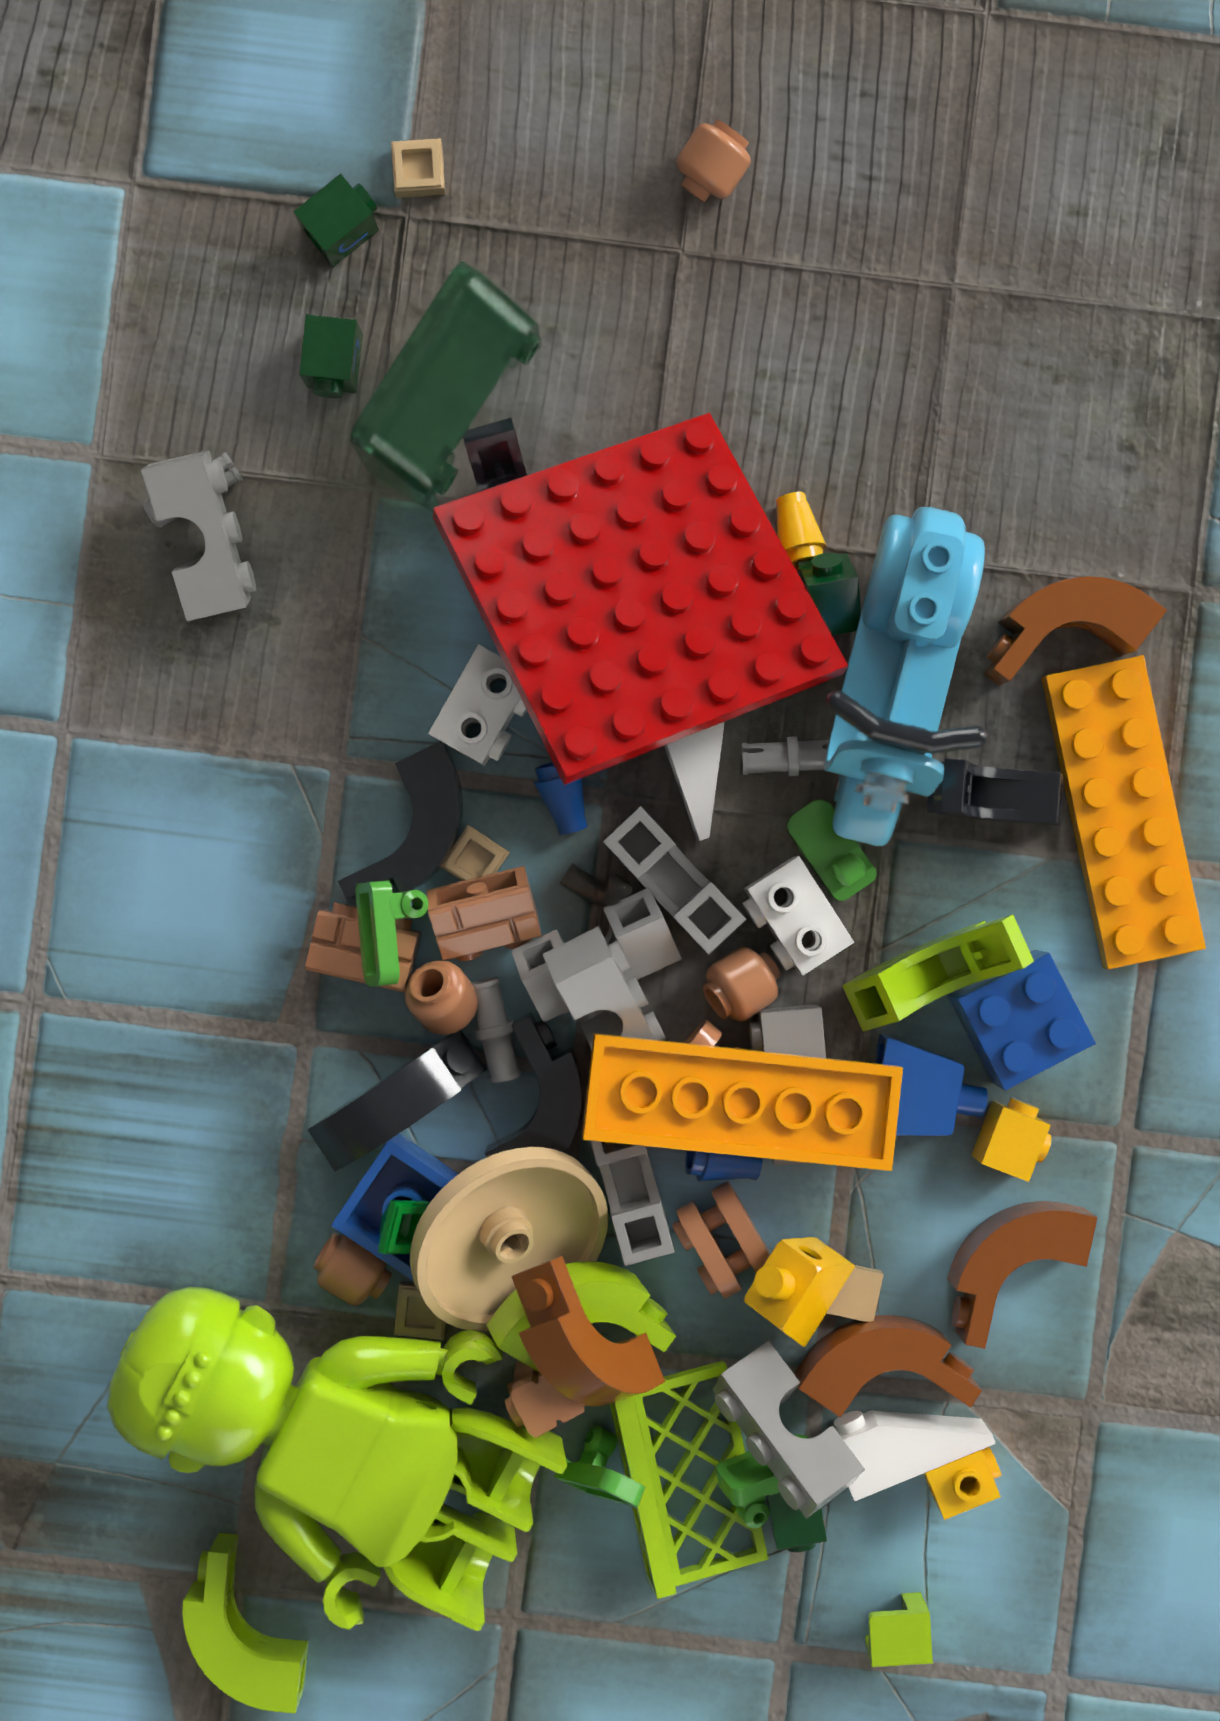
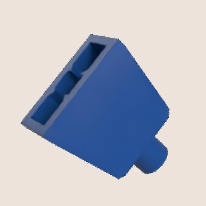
[874,1034,988,1136]

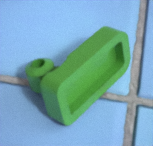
[786,800,877,901]
[355,880,429,987]
[554,1425,645,1508]
[716,1434,809,1528]

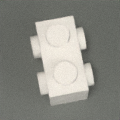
[428,644,527,766]
[742,856,855,976]

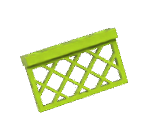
[609,1360,769,1600]

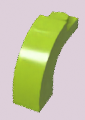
[842,914,1034,1031]
[486,1261,676,1372]
[182,1533,308,1714]

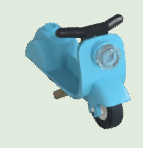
[824,507,988,846]

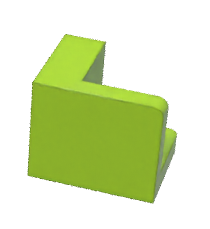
[865,1592,933,1667]

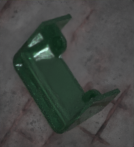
[350,261,542,513]

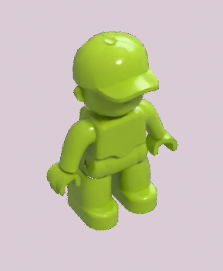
[107,1287,567,1631]

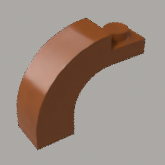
[984,576,1167,686]
[947,1201,1098,1349]
[511,1256,665,1406]
[794,1315,982,1418]

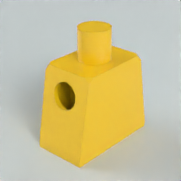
[744,1237,856,1347]

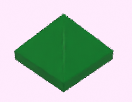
[378,1200,430,1254]

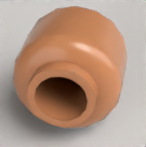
[676,119,751,203]
[703,947,780,1022]
[404,960,478,1035]
[313,1233,392,1306]

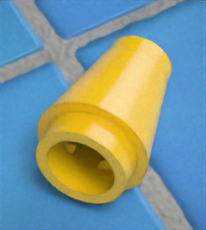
[776,492,827,571]

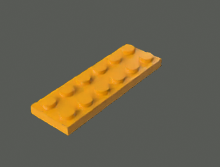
[1041,655,1206,970]
[582,1033,903,1171]

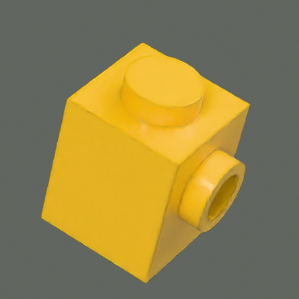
[971,1097,1052,1182]
[923,1447,1002,1520]

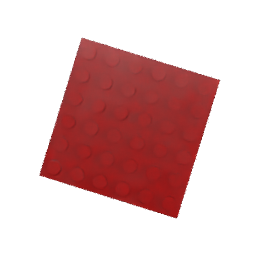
[433,412,849,785]

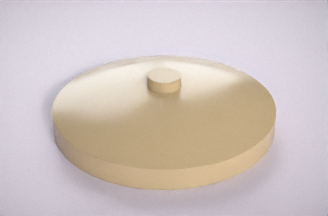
[410,1147,608,1332]

